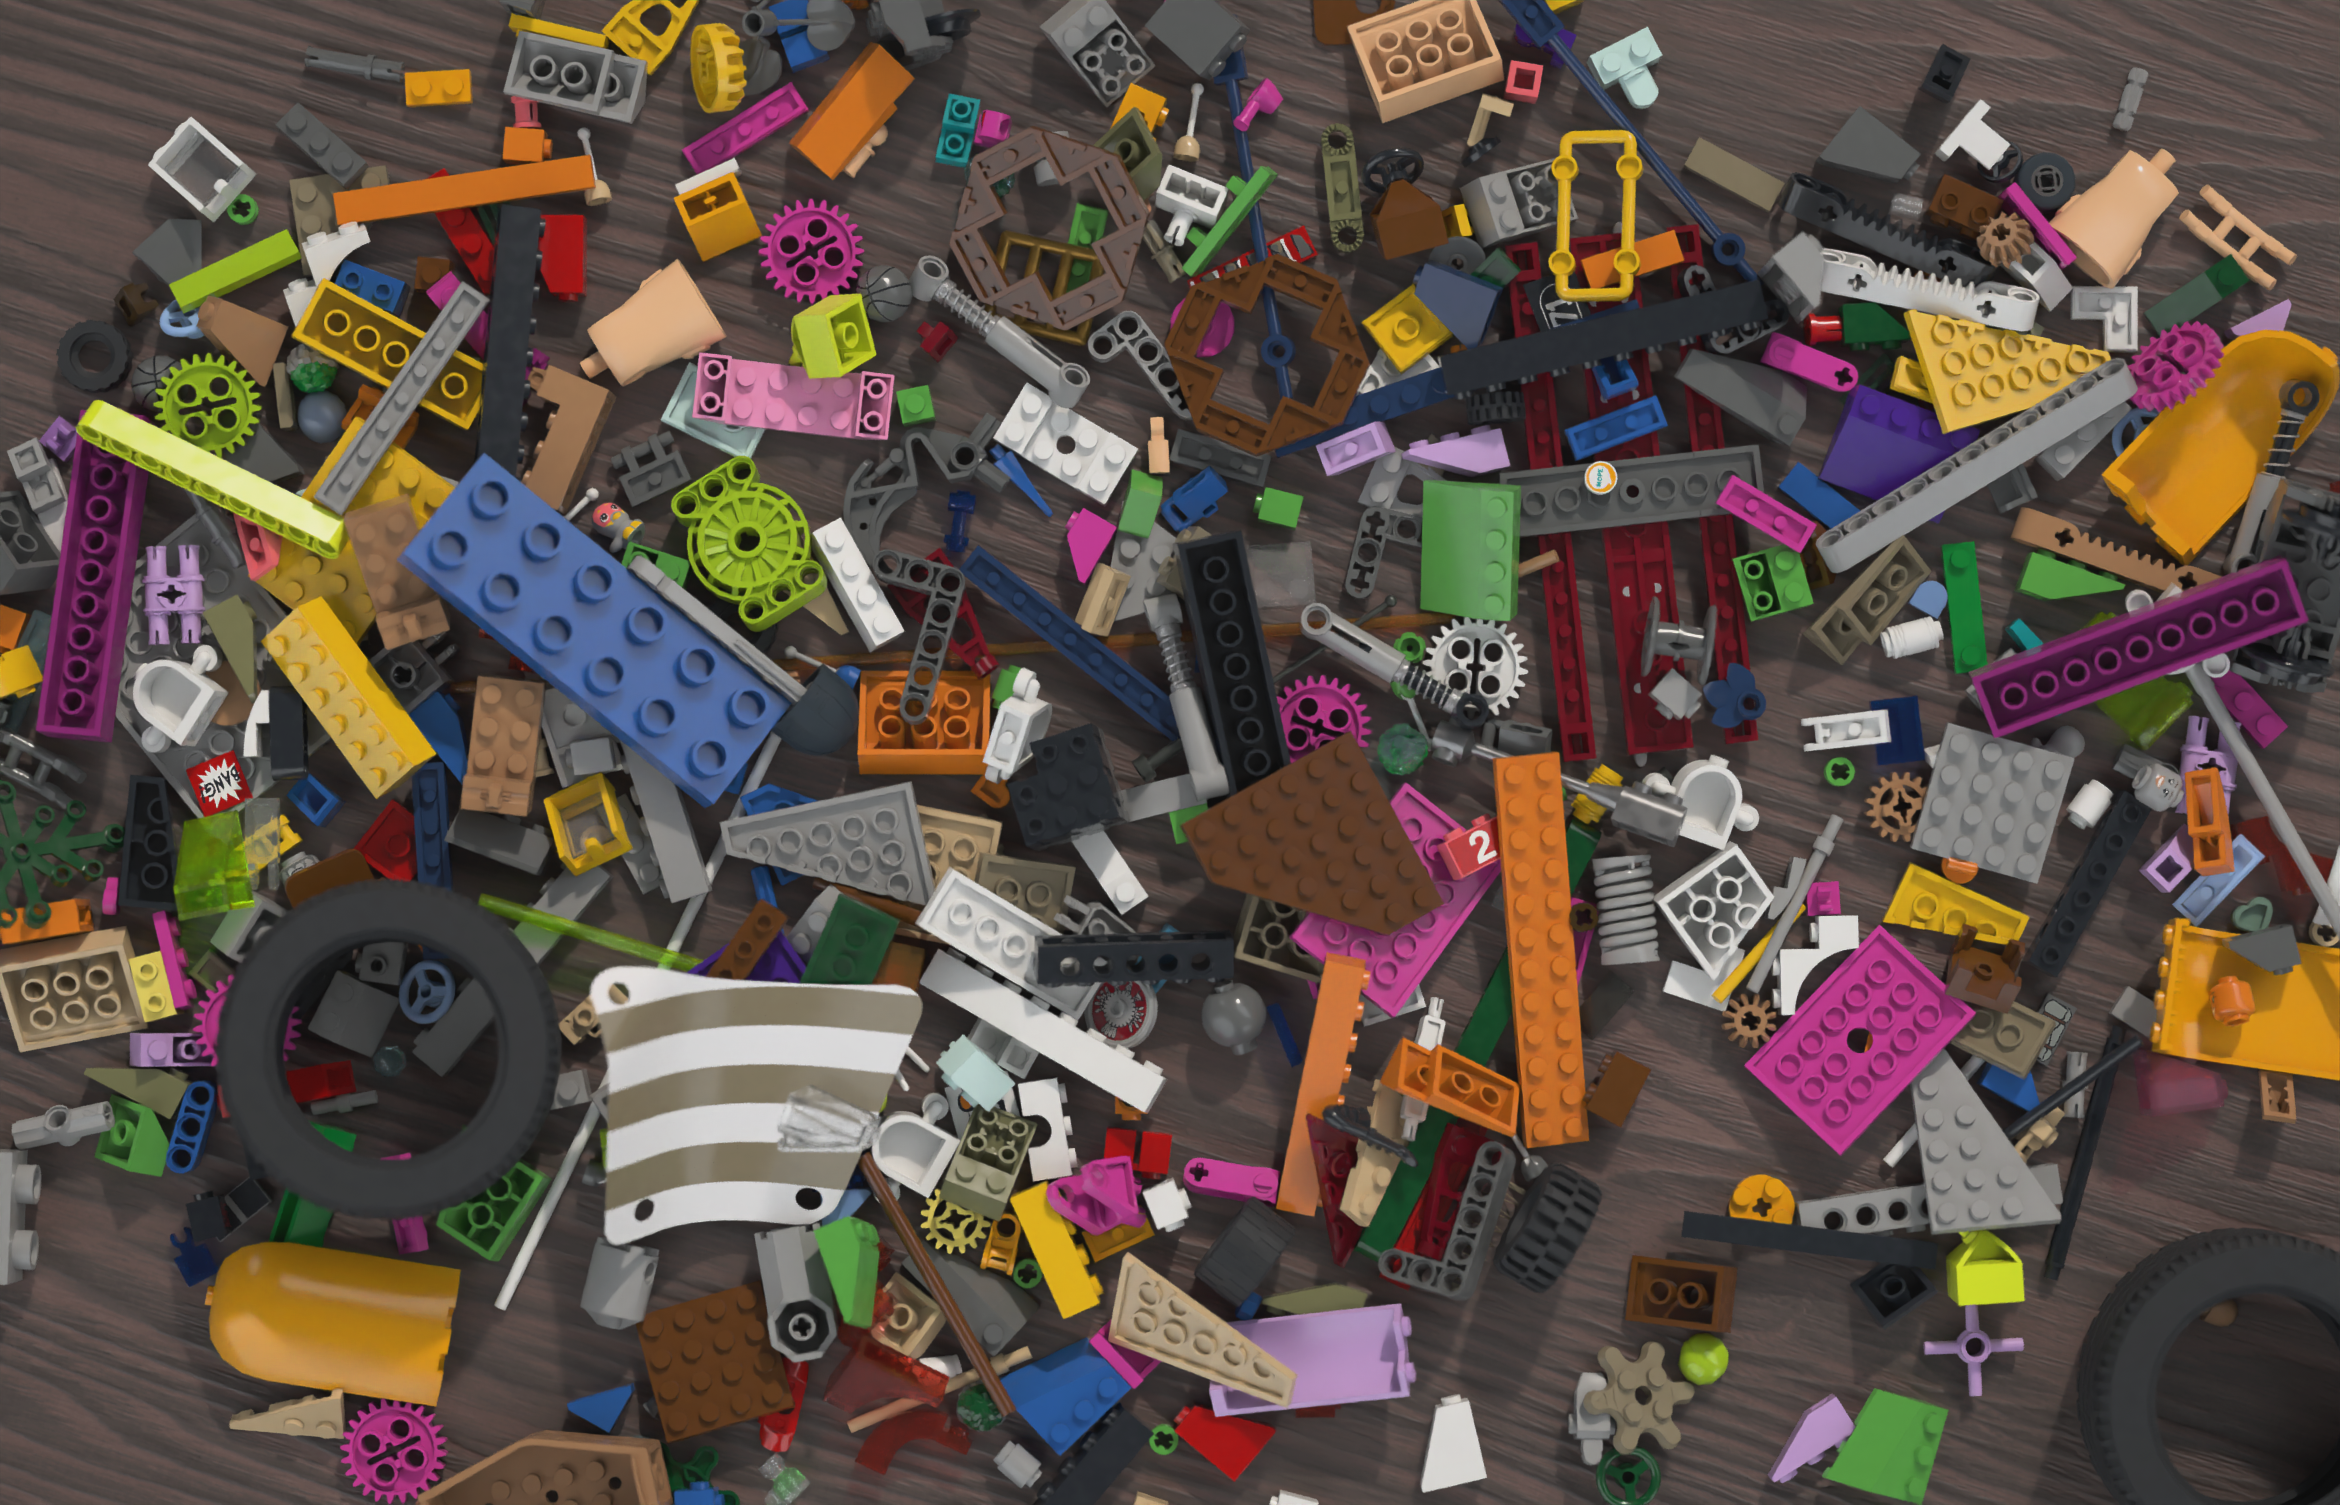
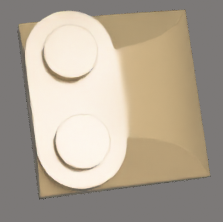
[862,1272,946,1364]

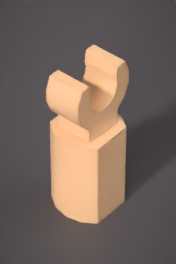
[1148,417,1170,474]

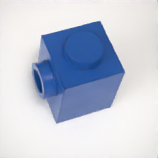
[674,1481,725,1505]

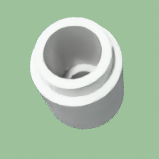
[2066,779,2113,829]

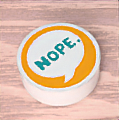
[1584,461,1617,495]

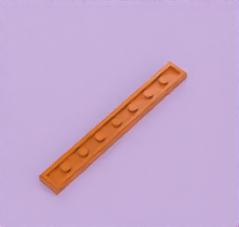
[333,155,596,227]

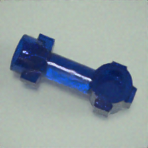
[944,490,976,553]

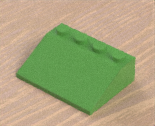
[1420,480,1521,621]

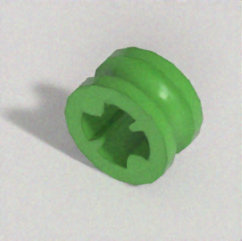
[227,194,259,225]
[1824,757,1855,787]
[1013,1258,1043,1288]
[1149,1424,1178,1455]

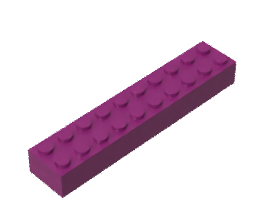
[36,410,155,743]
[1968,555,2308,739]

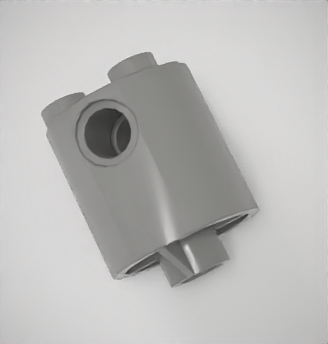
[580,1237,659,1330]

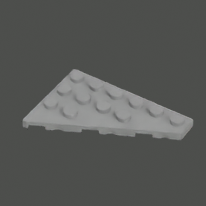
[720,781,936,906]
[1910,1048,2061,1235]

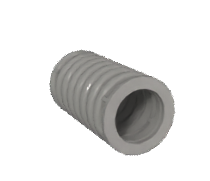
[1592,855,1660,965]

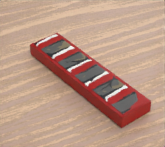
[1187,225,1318,288]

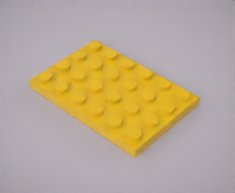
[248,417,455,646]

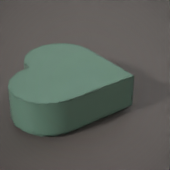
[2230,897,2273,933]

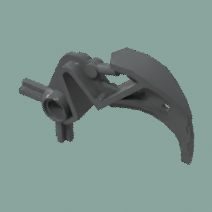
[843,413,1011,574]

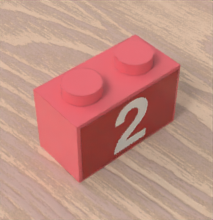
[1436,813,1500,881]

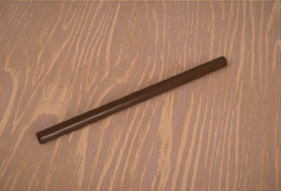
[857,1152,1017,1417]

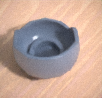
[297,390,347,444]

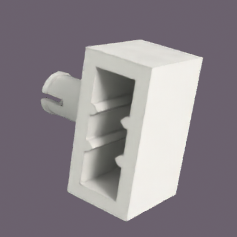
[1155,165,1229,246]

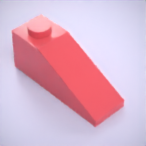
[232,512,283,581]

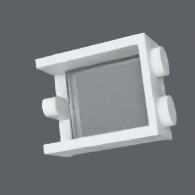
[148,117,257,222]

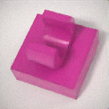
[1805,881,1841,916]

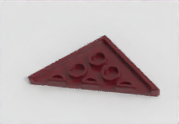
[1305,1113,1364,1268]

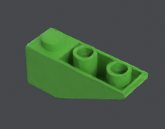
[2014,549,2125,601]

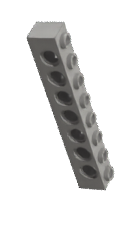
[1794,1163,2063,1236]

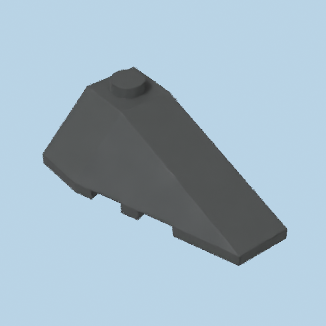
[1674,349,1807,446]
[901,1239,1041,1356]

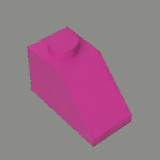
[1065,508,1117,585]

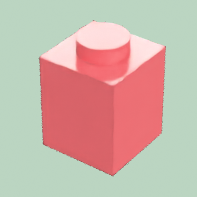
[1503,60,1543,104]

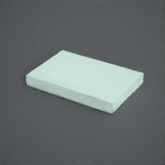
[661,362,766,459]

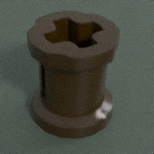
[1569,903,1598,932]

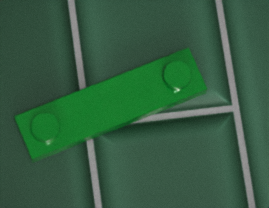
[1940,541,1988,674]

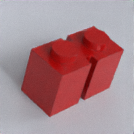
[1104,1127,1172,1179]

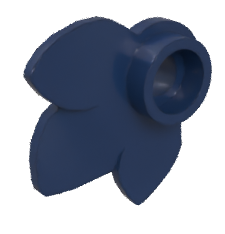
[1702,663,1766,728]

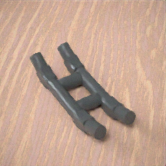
[0,727,87,810]

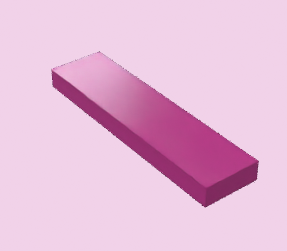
[682,82,809,175]

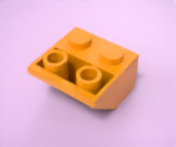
[674,172,762,262]

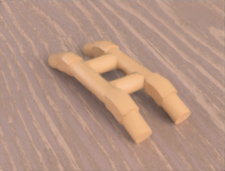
[2179,184,2297,291]

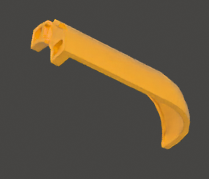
[2102,329,2340,566]
[205,1242,461,1407]

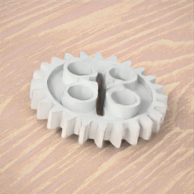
[1422,617,1528,720]

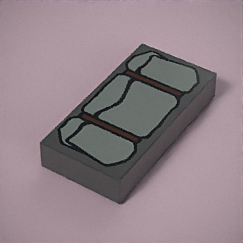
[2036,993,2077,1066]

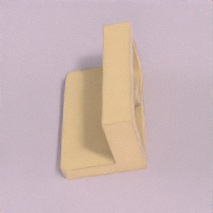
[1075,563,1131,637]

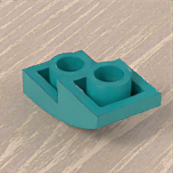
[935,93,980,168]

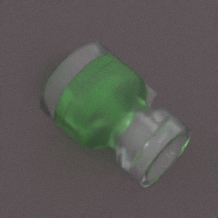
[759,1452,811,1505]

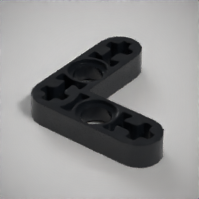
[1677,265,1789,356]

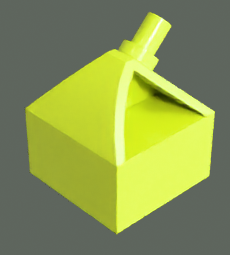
[788,293,876,379]
[1946,1230,2024,1306]

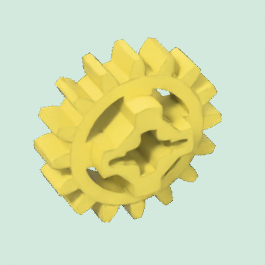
[921,1188,991,1254]

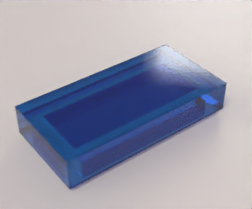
[1266,1002,1303,1067]

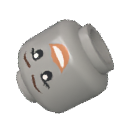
[2132,763,2184,812]

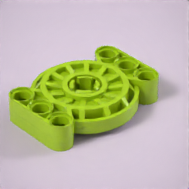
[671,456,827,632]

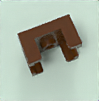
[1945,924,2025,1014]

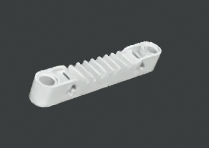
[1820,248,2040,331]

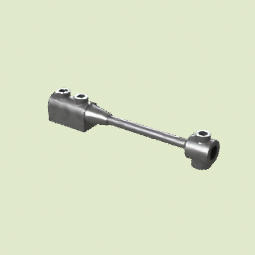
[1431,717,1687,847]

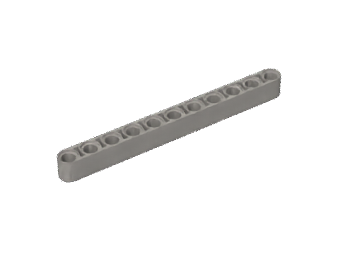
[1816,358,2138,573]

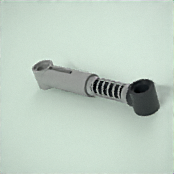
[1300,603,1489,730]

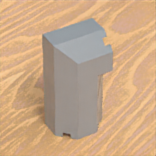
[754,1221,840,1362]

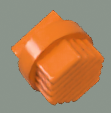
[1941,857,1979,884]

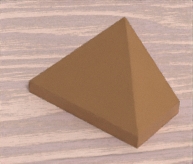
[2258,1069,2296,1124]

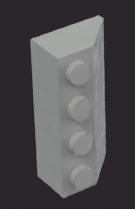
[1757,232,1824,324]

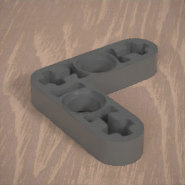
[1345,506,1423,599]

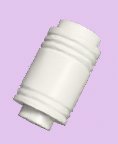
[1880,616,1944,659]

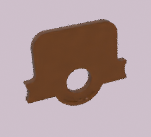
[1313,0,1395,46]
[284,849,386,909]

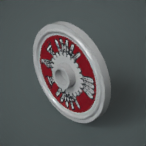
[1084,981,1158,1049]

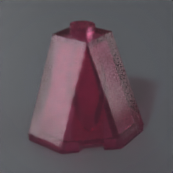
[2133,1049,2228,1117]

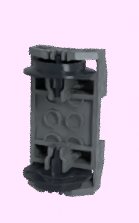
[2226,478,2340,693]

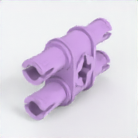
[142,545,206,645]
[2175,716,2241,819]

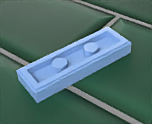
[2172,834,2265,927]

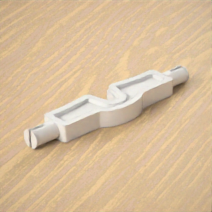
[1400,997,1445,1141]

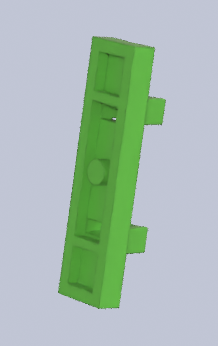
[1182,166,1278,277]

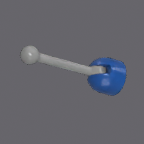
[784,646,861,690]

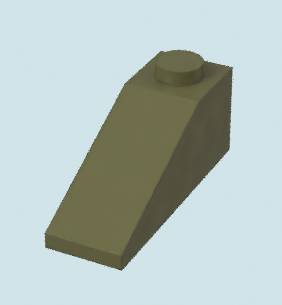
[202,594,258,704]
[84,1066,193,1119]

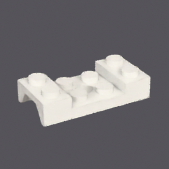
[993,382,1138,506]

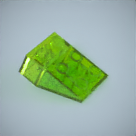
[173,810,255,921]

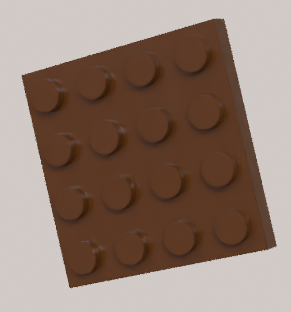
[636,1280,795,1444]

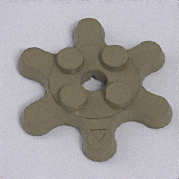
[1583,1341,1694,1455]

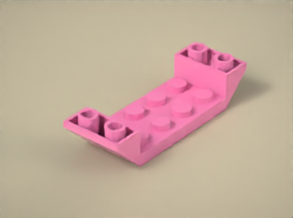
[692,352,894,440]

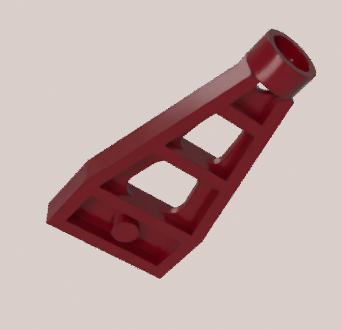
[887,548,1000,680]
[1417,1122,1505,1261]

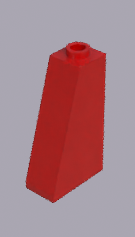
[217,1060,357,1118]

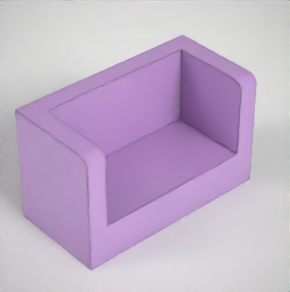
[1316,422,1396,476]

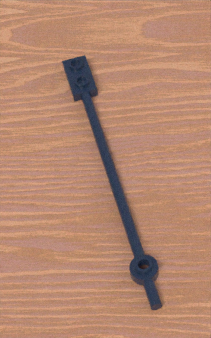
[1498,0,1764,286]
[1213,14,1296,400]

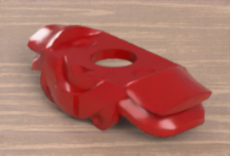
[758,1357,809,1452]

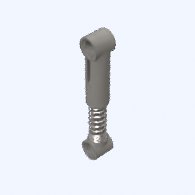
[909,255,1090,408]
[1143,593,1229,801]

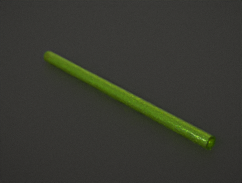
[478,893,704,972]

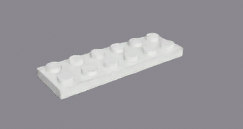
[916,867,1107,1020]

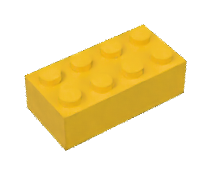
[1010,1179,1104,1319]

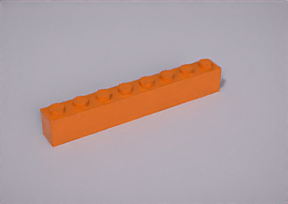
[1276,952,1371,1216]

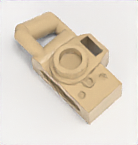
[559,984,629,1045]
[2014,1107,2066,1164]

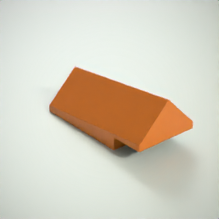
[789,42,915,180]
[1379,1037,1520,1137]

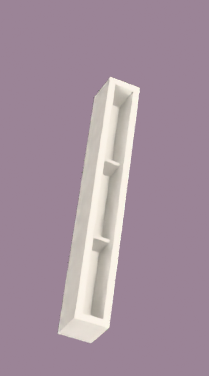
[919,947,1167,1113]

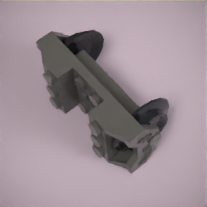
[865,0,981,70]

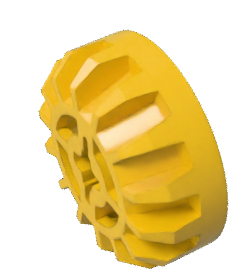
[690,23,747,113]

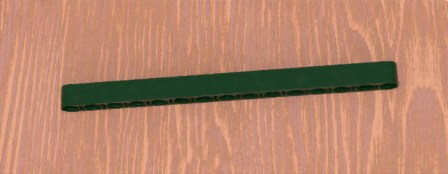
[1354,817,1602,1263]

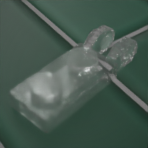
[245,798,280,890]

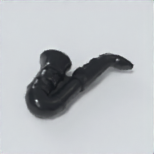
[1322,1104,1418,1168]

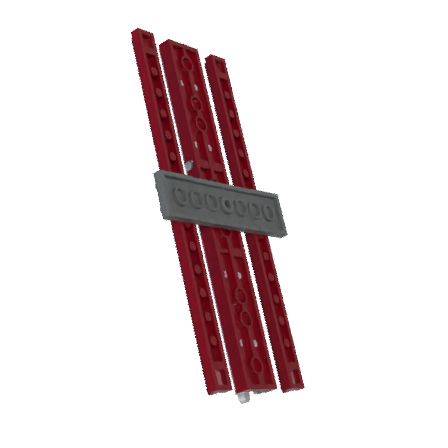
[1499,222,1764,767]

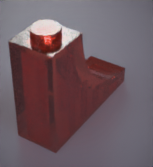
[822,1334,949,1414]

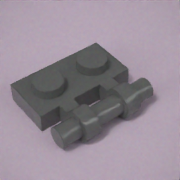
[610,431,693,508]

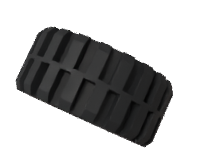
[1493,1163,1602,1293]

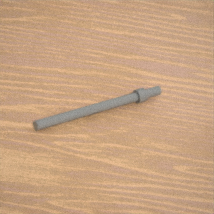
[1746,814,1843,994]

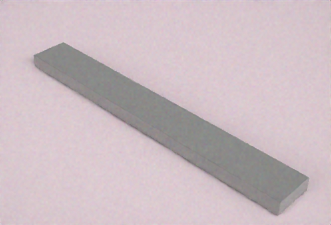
[314,281,490,516]

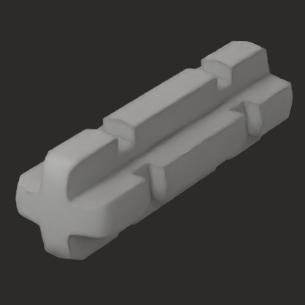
[2113,67,2148,131]

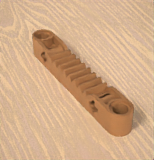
[2010,507,2222,593]

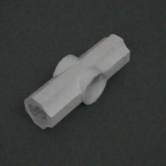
[12,1101,115,1150]

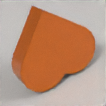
[971,774,1011,809]

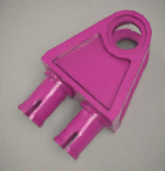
[1047,1156,1147,1236]

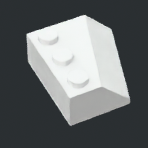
[1653,841,1774,981]

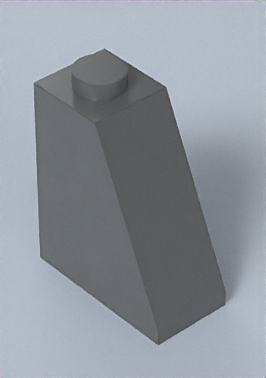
[1816,106,1921,184]
[219,409,305,485]

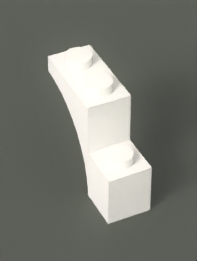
[283,222,371,326]
[1771,915,1859,1015]

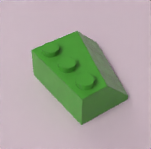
[436,1125,552,1261]
[1821,1388,1948,1505]

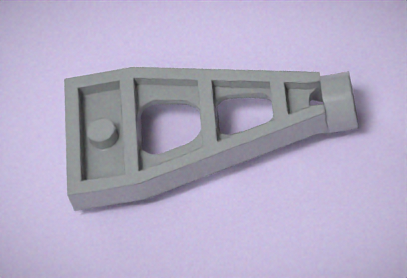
[1358,447,1447,519]

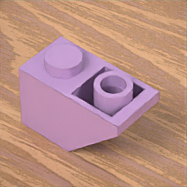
[2139,824,2194,893]

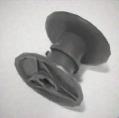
[1641,596,1717,685]

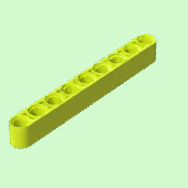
[76,400,350,559]

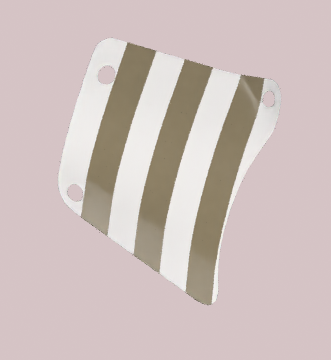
[591,967,922,1245]

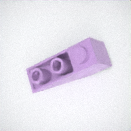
[1401,425,1510,477]
[130,1033,217,1067]
[1768,1394,1855,1483]

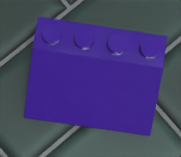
[1818,384,1980,524]

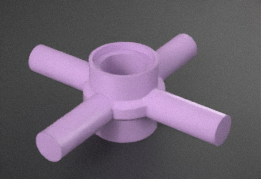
[1923,1304,2024,1396]

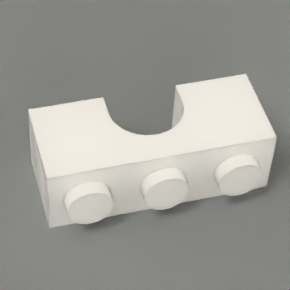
[1018,1077,1078,1181]

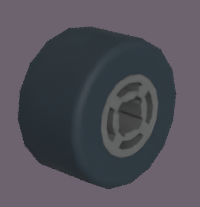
[2014,152,2076,214]

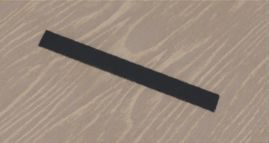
[1681,1211,1938,1269]

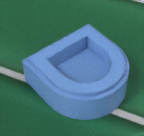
[1908,581,1948,620]

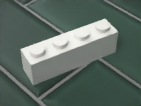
[811,518,904,653]

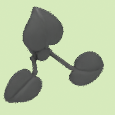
[739,0,855,96]

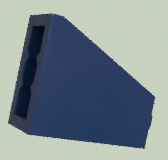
[1413,260,1503,349]

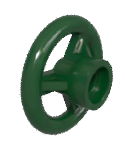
[1596,1446,1661,1505]

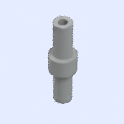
[311,1090,378,1115]

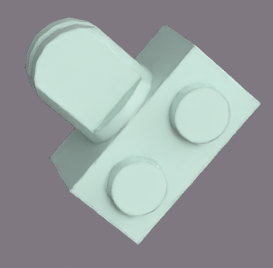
[1587,27,1662,109]
[936,1035,1016,1112]

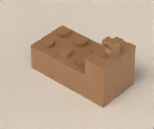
[521,365,616,515]
[344,493,450,650]
[461,673,547,816]

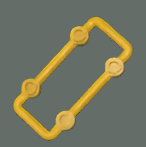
[1548,130,1644,302]

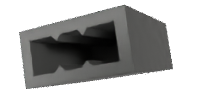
[1145,0,1251,80]

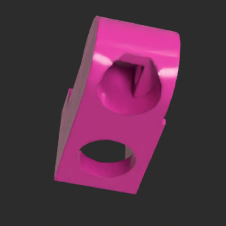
[974,110,1012,148]

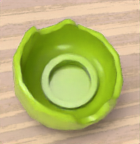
[1678,1333,1729,1386]

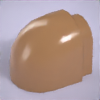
[2199,1298,2238,1327]

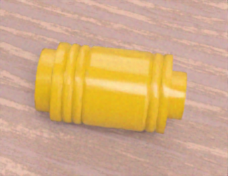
[1571,764,1623,825]

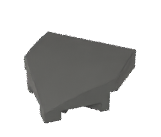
[132,219,201,285]

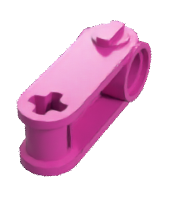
[1760,332,1858,392]
[1183,1158,1281,1207]

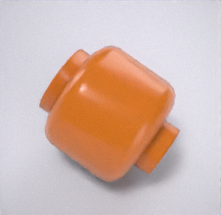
[2209,976,2255,1027]

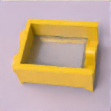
[543,772,633,877]

